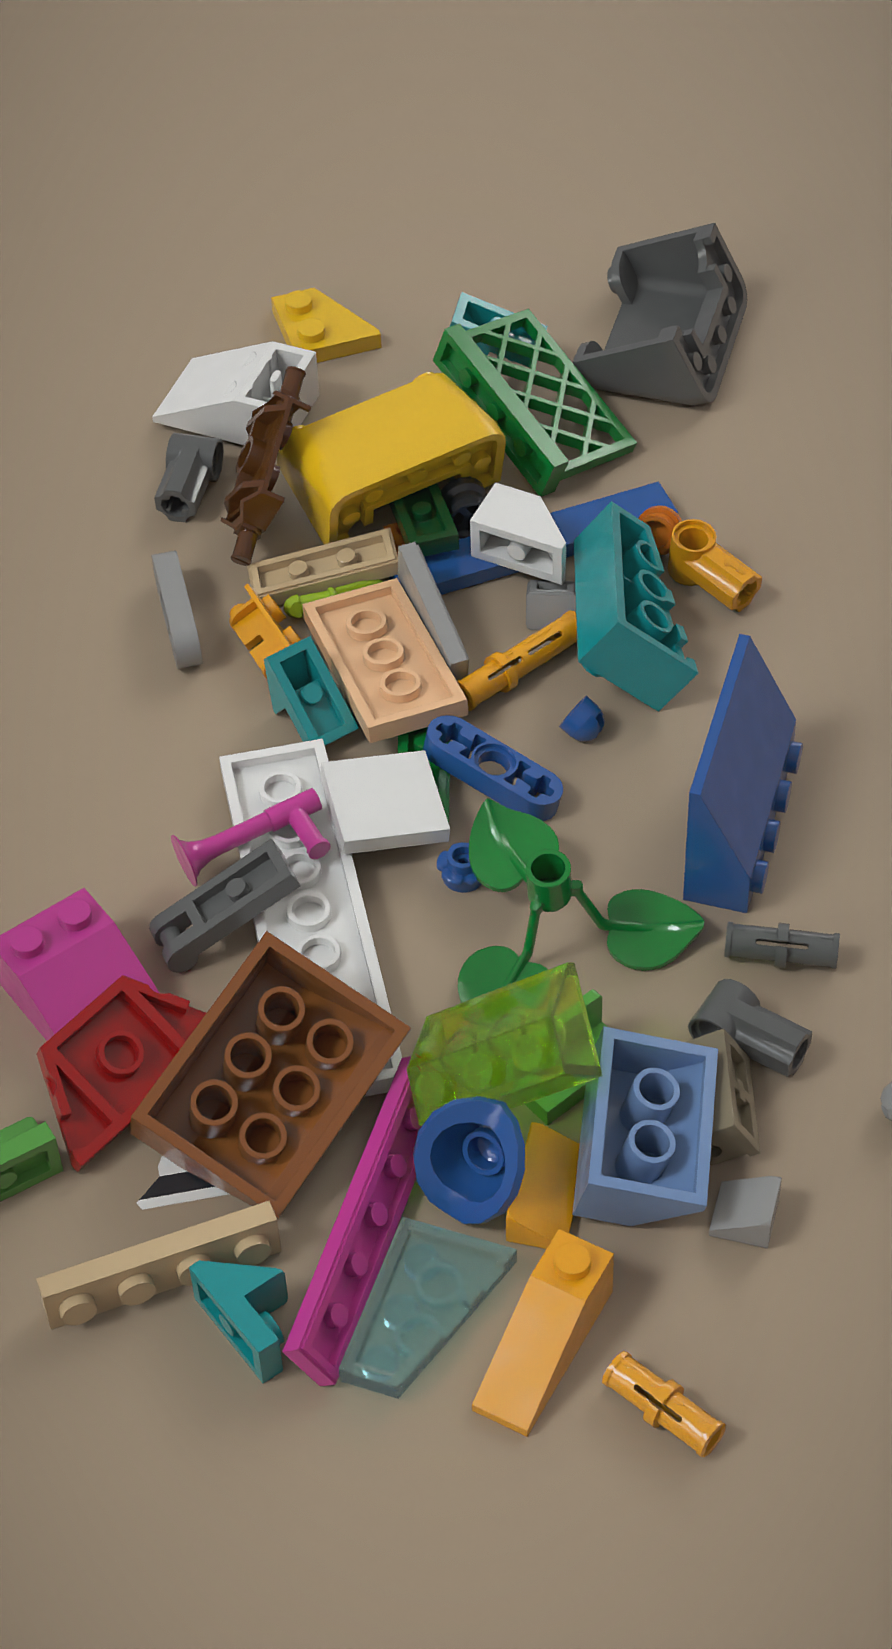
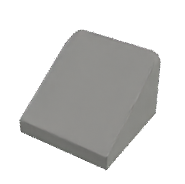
[526,580,576,630]
[709,1176,782,1248]

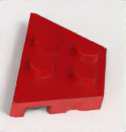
[36,975,206,1172]

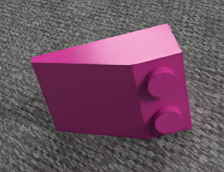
[0,888,160,1041]

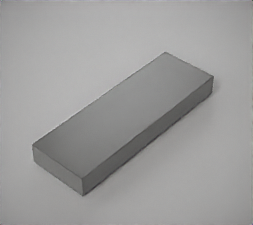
[398,542,469,681]

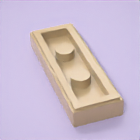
[247,528,398,605]

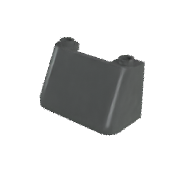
[573,223,747,406]

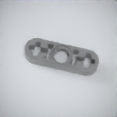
[151,550,203,669]

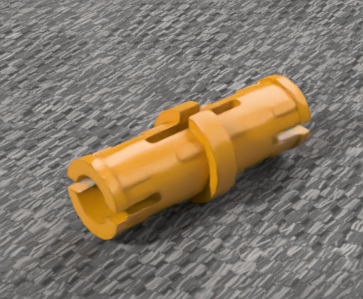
[602,1351,726,1457]

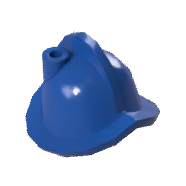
[413,1096,525,1224]

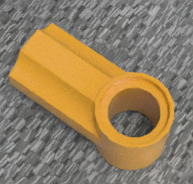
[667,519,762,612]

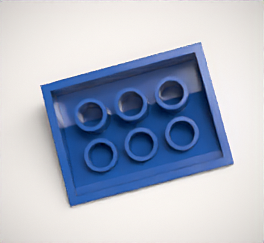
[683,634,803,913]

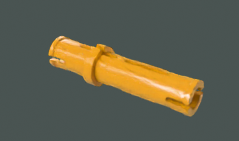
[457,610,577,711]

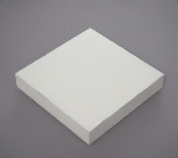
[320,750,450,854]

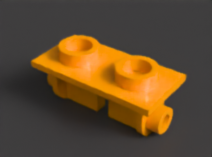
[229,583,302,679]

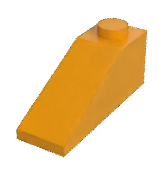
[472,1229,614,1437]

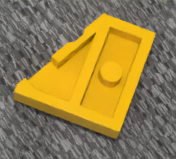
[271,288,382,363]

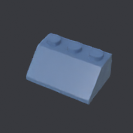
[572,1026,718,1226]

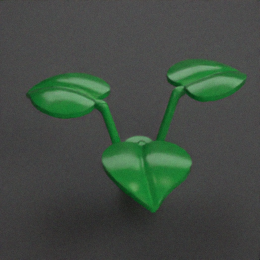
[458,798,705,1031]

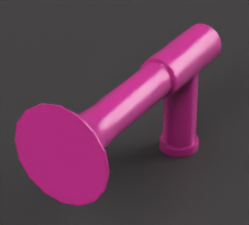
[171,788,331,887]

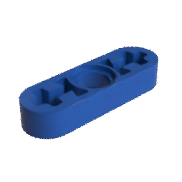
[423,715,563,821]

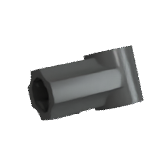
[154,433,224,522]
[688,979,812,1077]

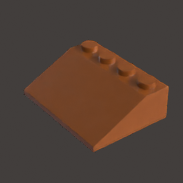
[131,931,411,1220]

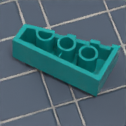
[574,501,699,712]

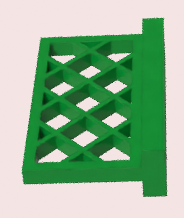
[433,308,637,497]

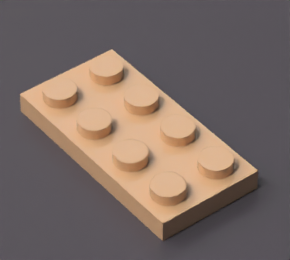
[302,578,468,743]

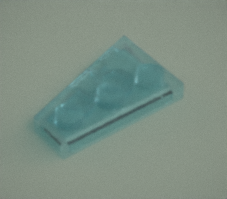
[339,1217,517,1399]

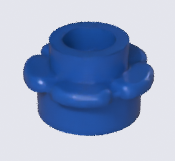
[437,842,482,893]

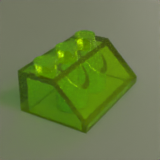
[407,962,603,1126]

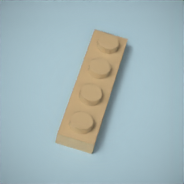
[36,1200,281,1330]

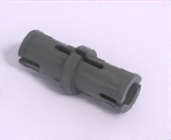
[724,922,840,969]

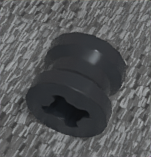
[441,477,487,539]

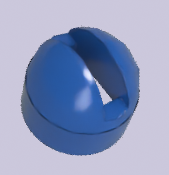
[559,695,605,742]

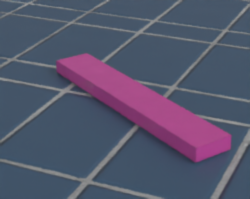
[282,1055,451,1386]

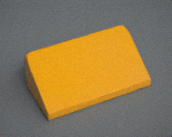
[506,1122,580,1249]

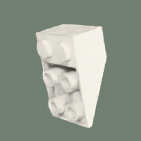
[152,341,319,445]

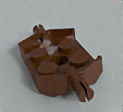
[221,366,312,566]

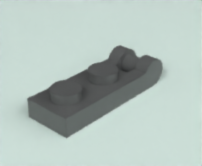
[149,839,301,973]

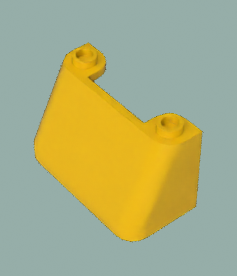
[277,372,506,544]

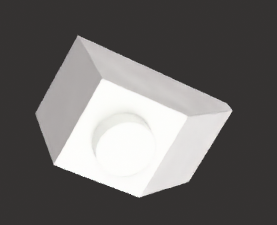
[470,482,566,585]

